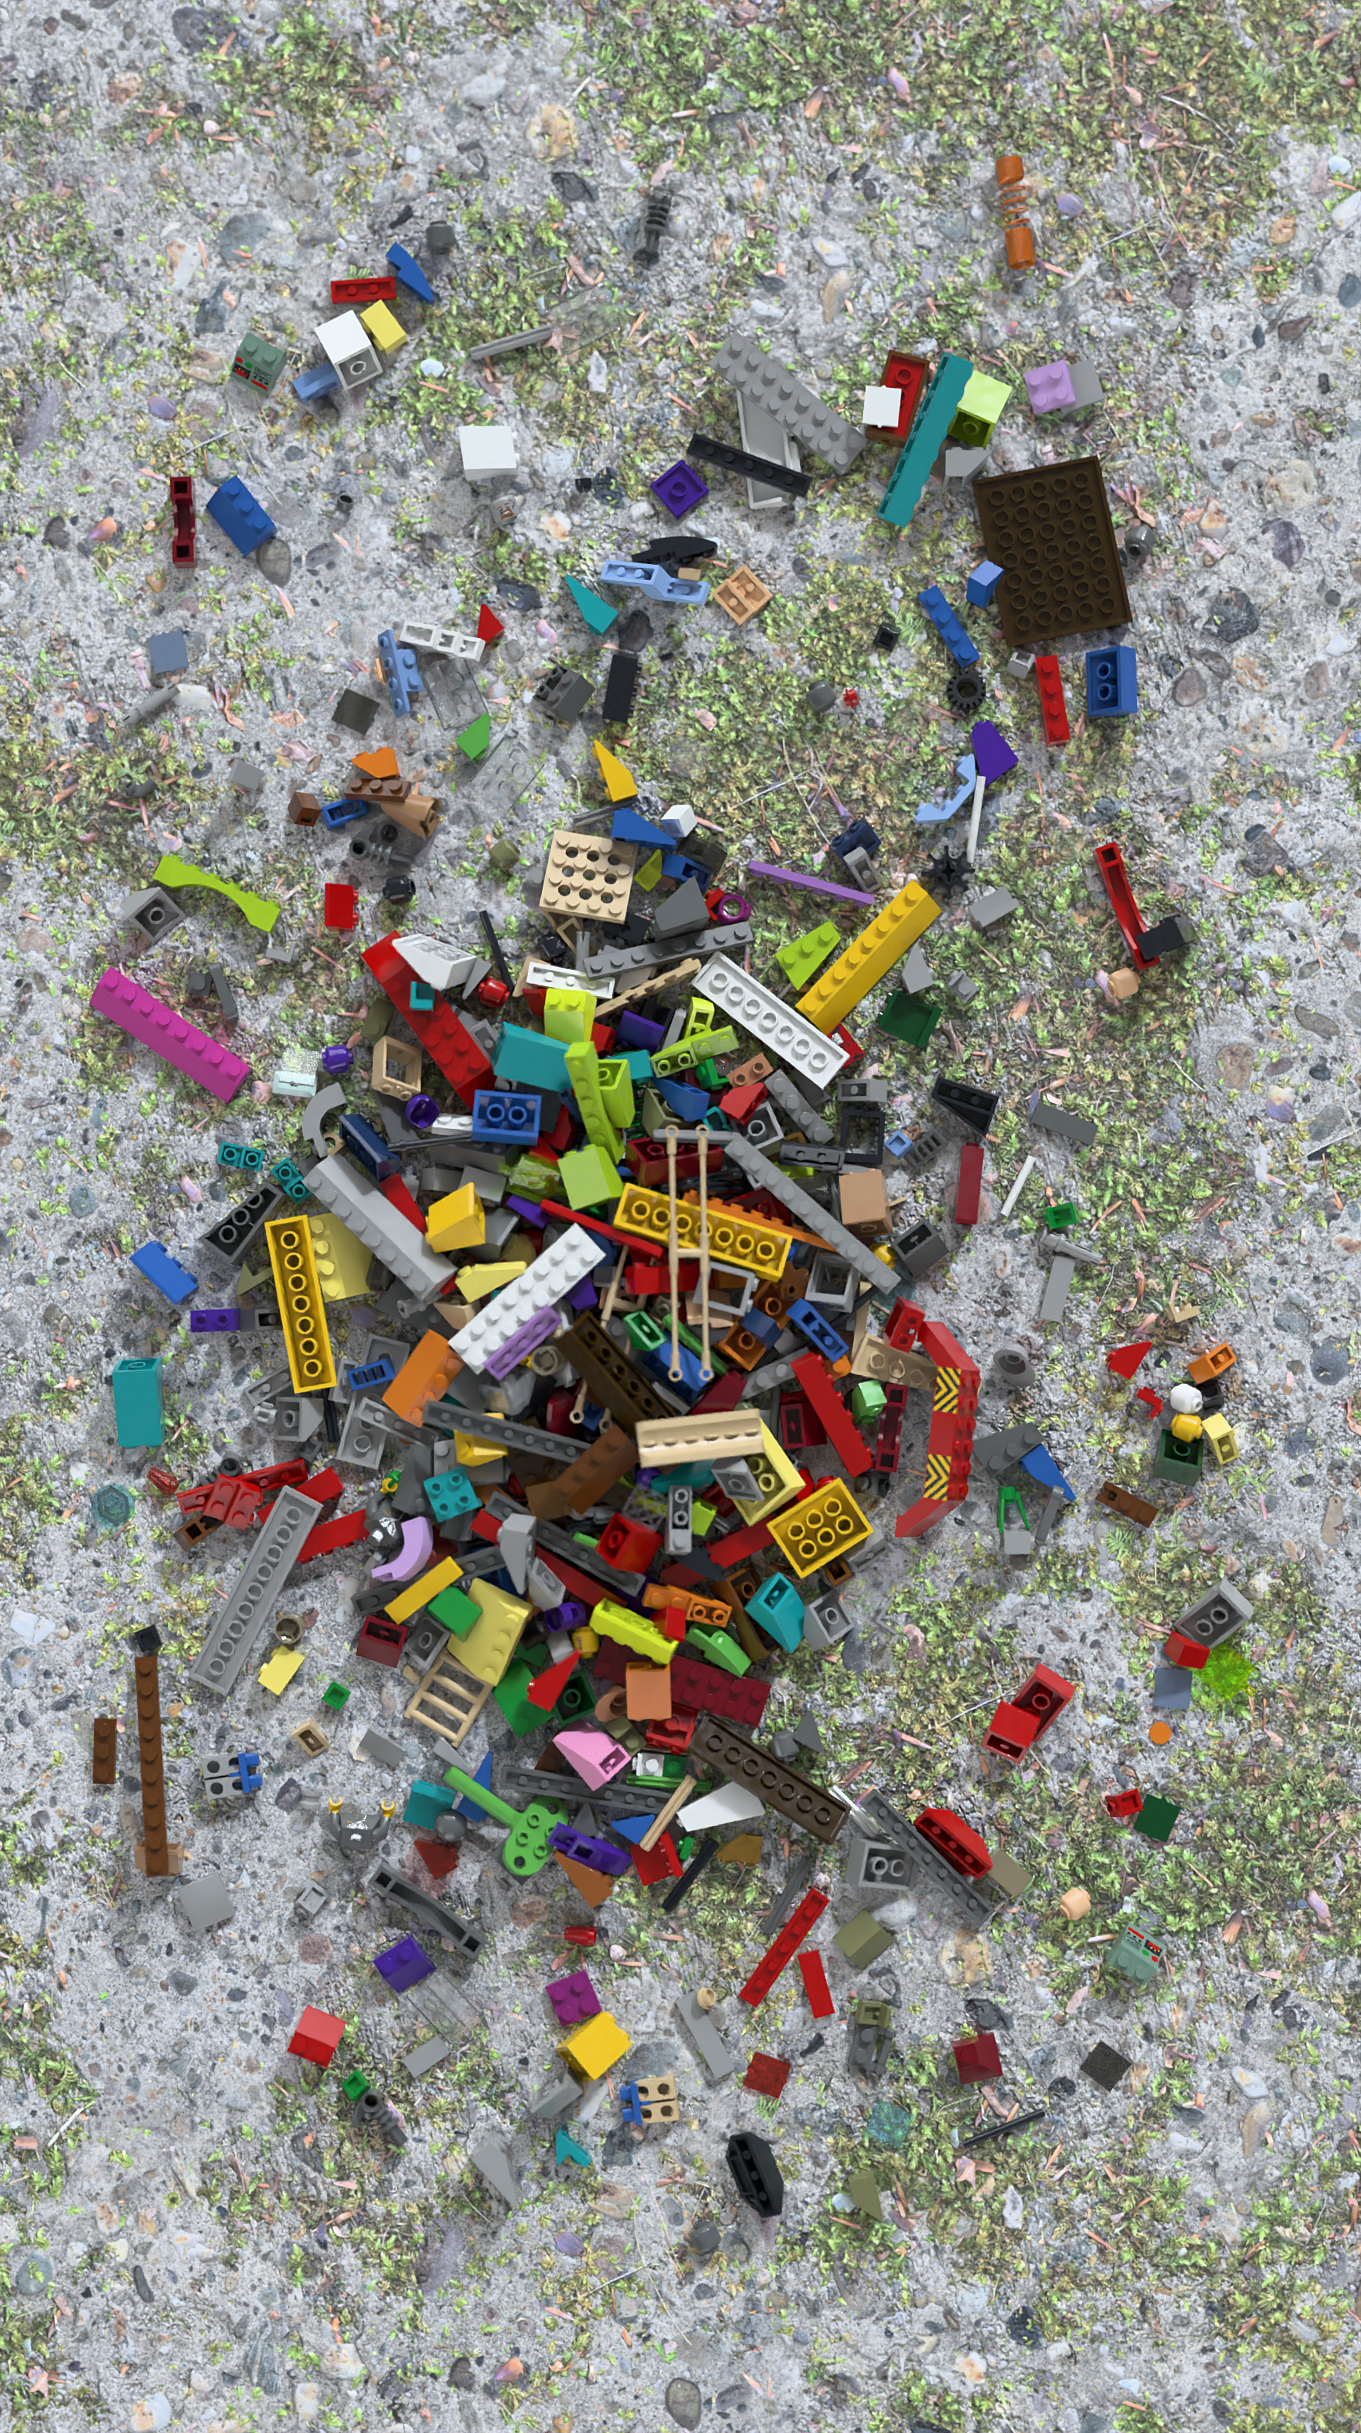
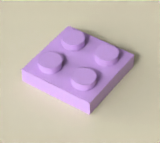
[1023,359,1076,416]

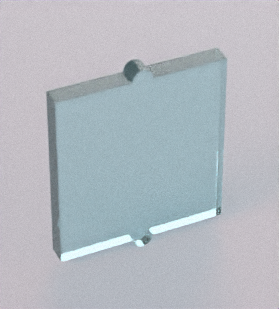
[865,2099,914,2148]

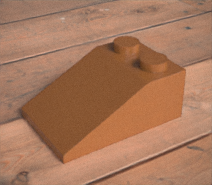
[554,1847,615,1909]

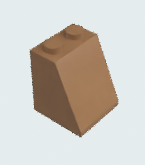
[839,1169,894,1239]

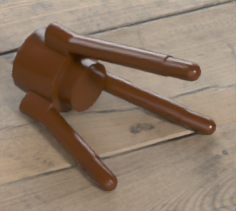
[764,1560,819,1601]

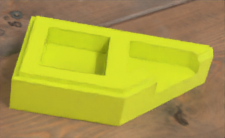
[633,848,663,893]

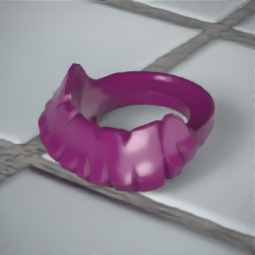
[716,894,752,926]

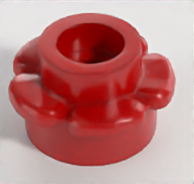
[843,688,859,709]

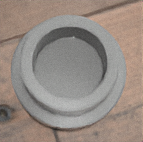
[528,867,546,888]

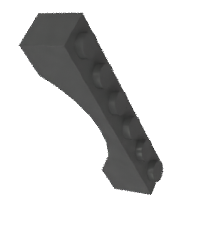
[368,1861,488,1960]

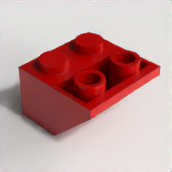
[981,1700,1041,1764]

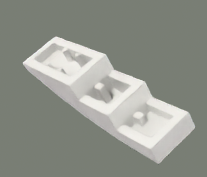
[399,620,485,662]

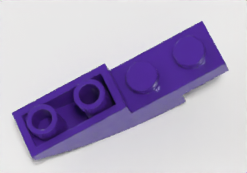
[547,1821,632,1875]

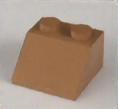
[134,1839,185,1876]

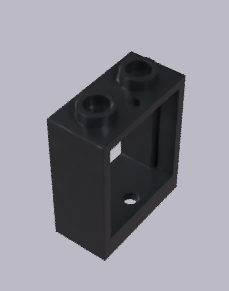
[839,1106,886,1165]

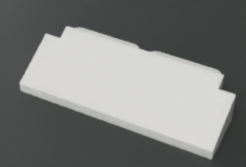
[736,389,801,509]

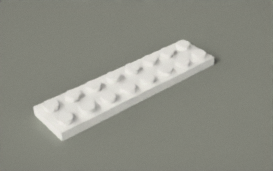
[690,951,851,1090]
[448,1223,606,1375]

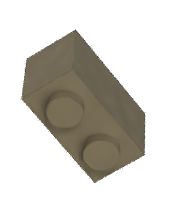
[984,1846,1033,1898]

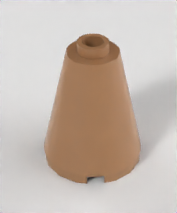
[380,794,442,839]

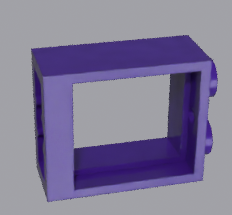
[190,1308,241,1332]

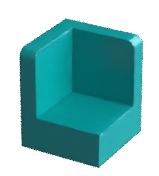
[410,982,435,1011]

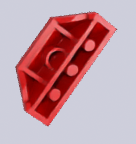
[913,1808,993,1880]

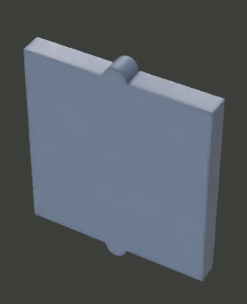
[147,630,190,675]
[1153,1667,1193,1710]

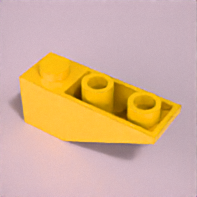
[591,740,638,804]

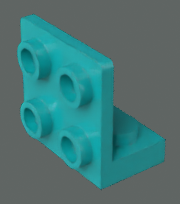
[423,1466,483,1522]
[403,1778,457,1831]

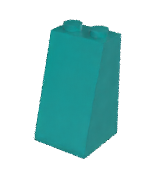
[490,1022,574,1093]
[112,1357,165,1449]

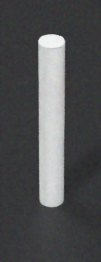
[1000,1155,1036,1217]

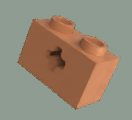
[726,1053,774,1089]

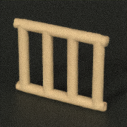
[404,1647,494,1748]

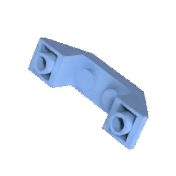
[913,754,976,824]

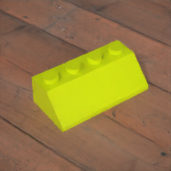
[589,1598,679,1665]

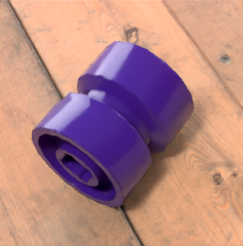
[544,1601,586,1633]

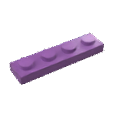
[483,1304,563,1380]

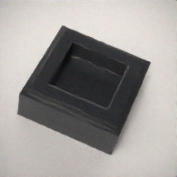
[134,1624,163,1653]

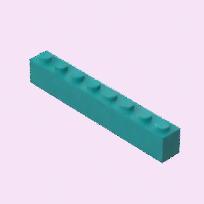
[876,352,974,528]

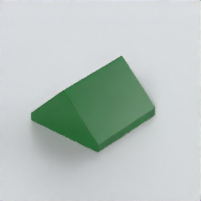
[428,1583,483,1643]

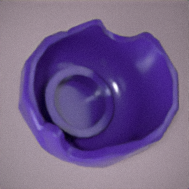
[404,1094,439,1129]
[636,1466,662,1492]

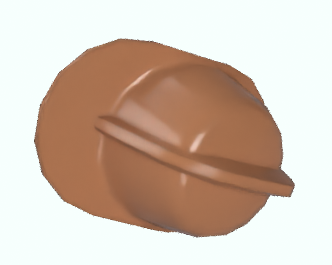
[595,1683,627,1722]

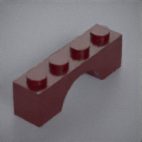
[170,476,198,569]
[873,1383,908,1473]

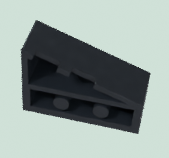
[930,1074,999,1138]

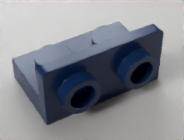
[828,820,882,870]

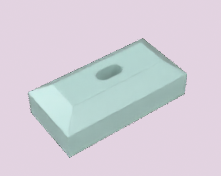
[272,1071,319,1098]

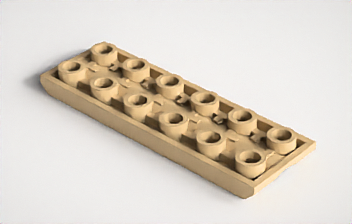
[635,1409,765,1467]

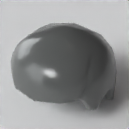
[434,1808,467,1842]

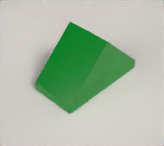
[623,1308,668,1352]

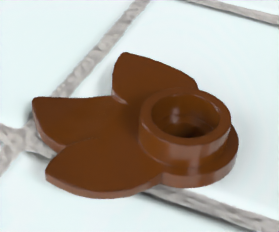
[777,1261,810,1301]

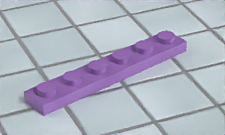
[748,859,875,909]

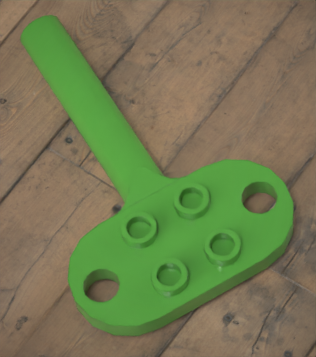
[443,1766,568,1876]

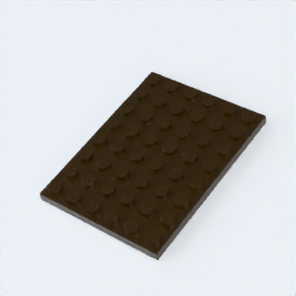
[971,455,1133,649]

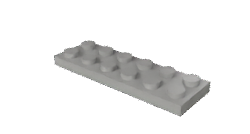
[336,1333,412,1470]

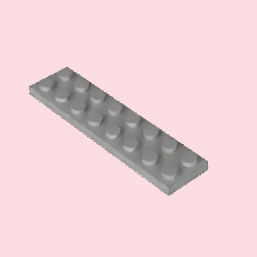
[708,330,868,475]

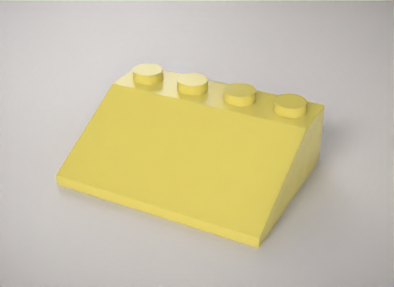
[308,1212,390,1303]
[714,1417,806,1526]
[446,1577,533,1686]

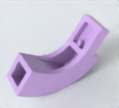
[371,1517,433,1582]

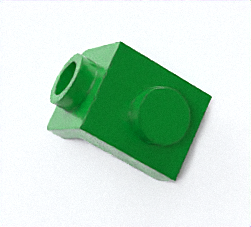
[695,1058,730,1092]
[1043,1202,1080,1229]

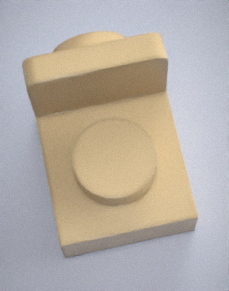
[1164,1301,1201,1323]

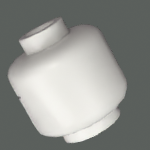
[1169,1384,1203,1414]

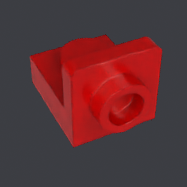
[1105,1788,1143,1817]

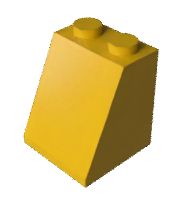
[426,1182,485,1253]
[555,2011,632,2082]

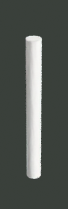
[965,776,986,863]

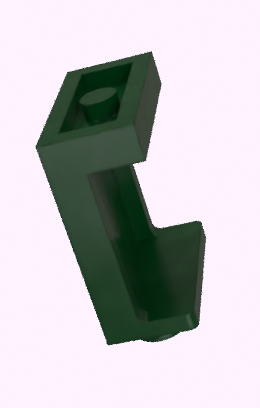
[875,988,943,1050]

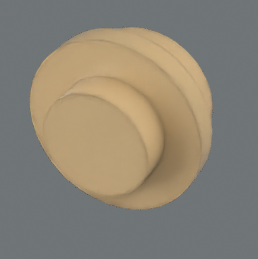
[696,1987,716,2010]

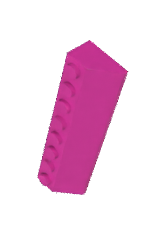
[89,966,253,1104]

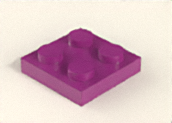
[545,1969,602,2027]

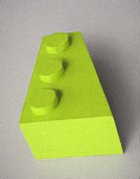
[774,920,841,993]

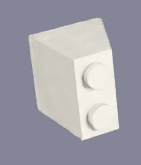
[314,310,383,391]
[458,426,521,481]

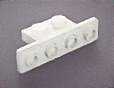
[421,1113,473,1136]

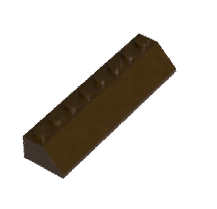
[552,1310,684,1475]

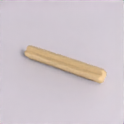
[639,1775,697,1851]

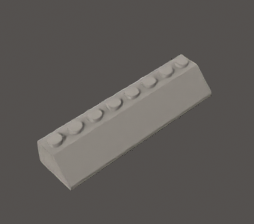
[301,1151,458,1301]

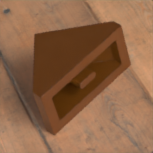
[821,1555,853,1588]

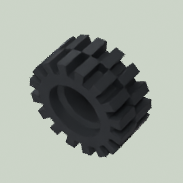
[946,670,986,711]

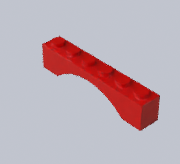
[1092,841,1161,973]
[541,1022,617,1152]

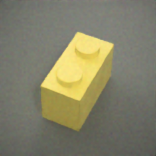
[360,300,408,355]
[257,1644,306,1696]

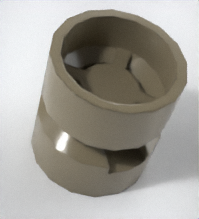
[531,1345,568,1375]
[274,1613,306,1644]

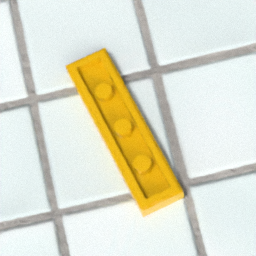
[384,1556,463,1624]

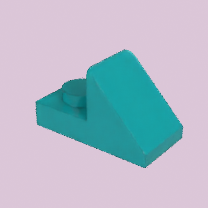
[556,2127,592,2168]

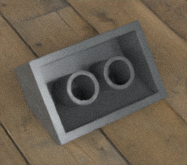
[371,1087,423,1143]

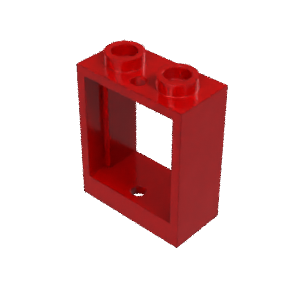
[881,1296,926,1354]

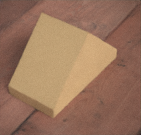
[291,1717,330,1757]

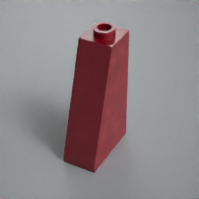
[951,1142,984,1226]
[684,1370,747,1417]

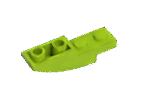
[650,1026,739,1078]

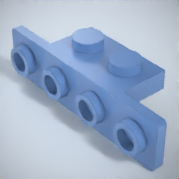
[378,629,424,718]

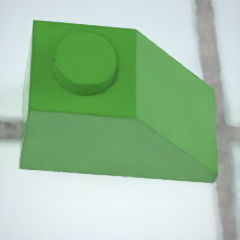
[455,712,491,763]

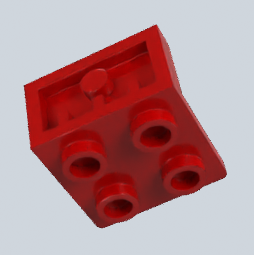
[629,1830,684,1886]

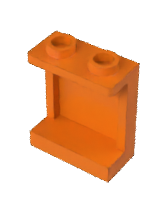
[626,1661,671,1721]

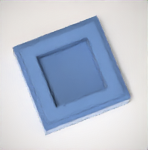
[884,1130,914,1160]

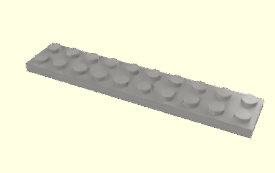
[188,1485,324,1696]

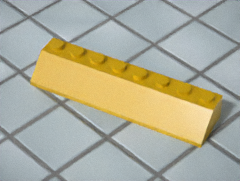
[795,879,942,1037]
[612,1183,793,1283]
[265,1215,338,1393]

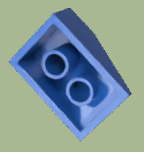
[611,808,676,852]

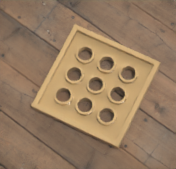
[539,830,639,924]

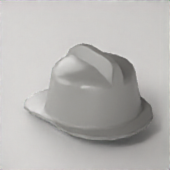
[993,1340,1035,1387]

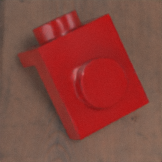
[704,888,725,923]
[1133,1386,1163,1419]

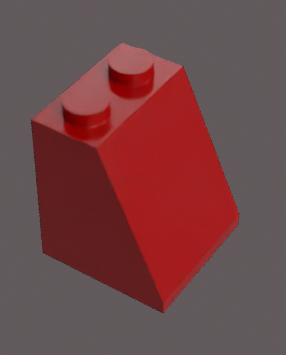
[594,1511,665,1574]

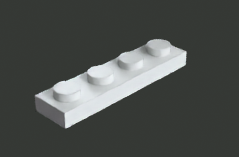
[526,962,615,1001]

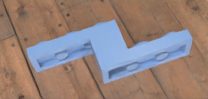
[600,560,711,605]

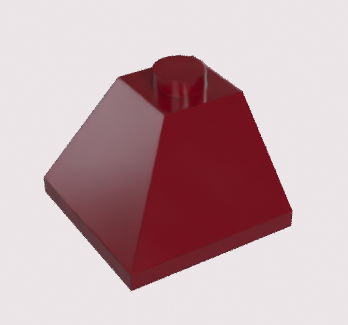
[951,2032,1003,2085]

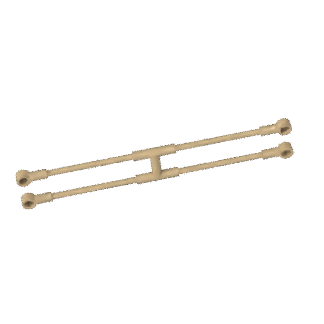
[665,1125,713,1381]
[569,1182,680,1431]

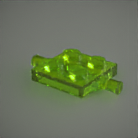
[498,1153,568,1204]
[1194,1641,1257,1701]

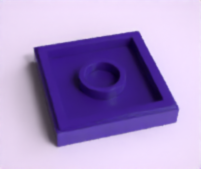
[649,459,709,520]

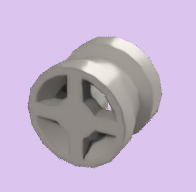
[299,1788,322,1809]

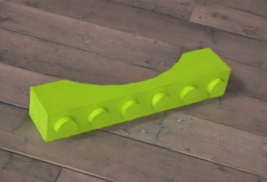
[153,854,283,935]
[564,1042,625,1165]
[616,1472,718,1536]

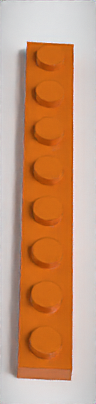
[681,1189,839,1253]

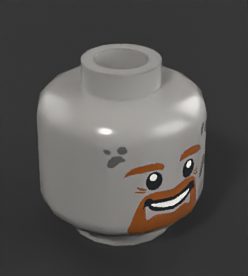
[488,492,520,526]

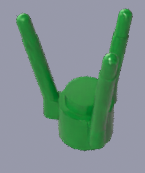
[996,1487,1030,1535]

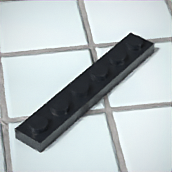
[686,433,813,499]

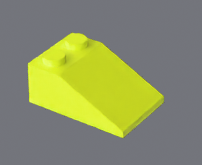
[544,988,597,1045]

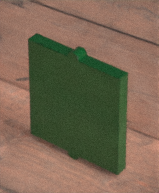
[1133,1793,1181,1843]

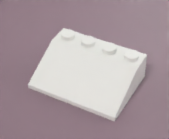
[392,934,478,990]

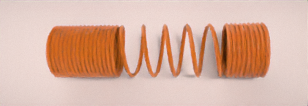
[995,156,1036,270]

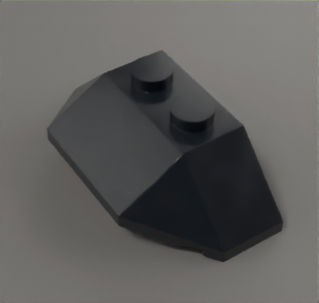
[725,2131,784,2219]

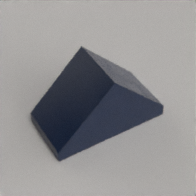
[737,1306,782,1350]

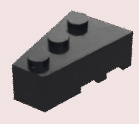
[602,650,643,723]
[1135,914,1199,960]

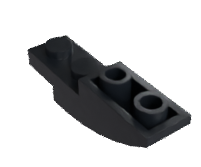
[631,536,718,565]
[655,1518,726,1582]

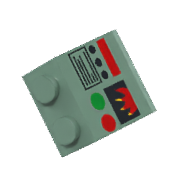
[230,332,288,397]
[1105,1921,1165,1987]

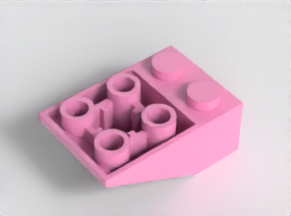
[552,1718,631,1791]

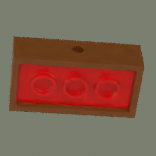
[865,349,931,449]

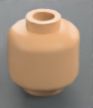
[1107,968,1141,999]
[1058,1888,1091,1921]

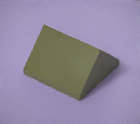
[833,1908,894,1970]

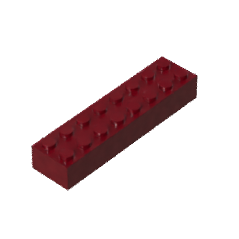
[592,1634,771,1728]

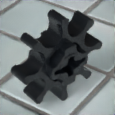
[920,845,975,900]

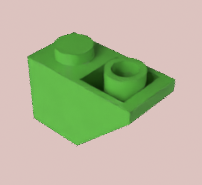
[852,1379,887,1426]

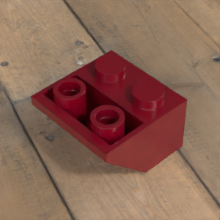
[780,1402,827,1449]
[355,1614,410,1668]

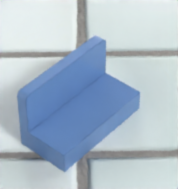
[292,362,341,405]

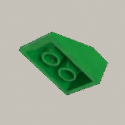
[491,1658,555,1738]

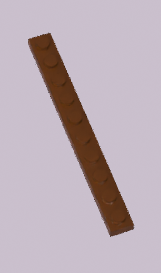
[135,1656,170,1878]

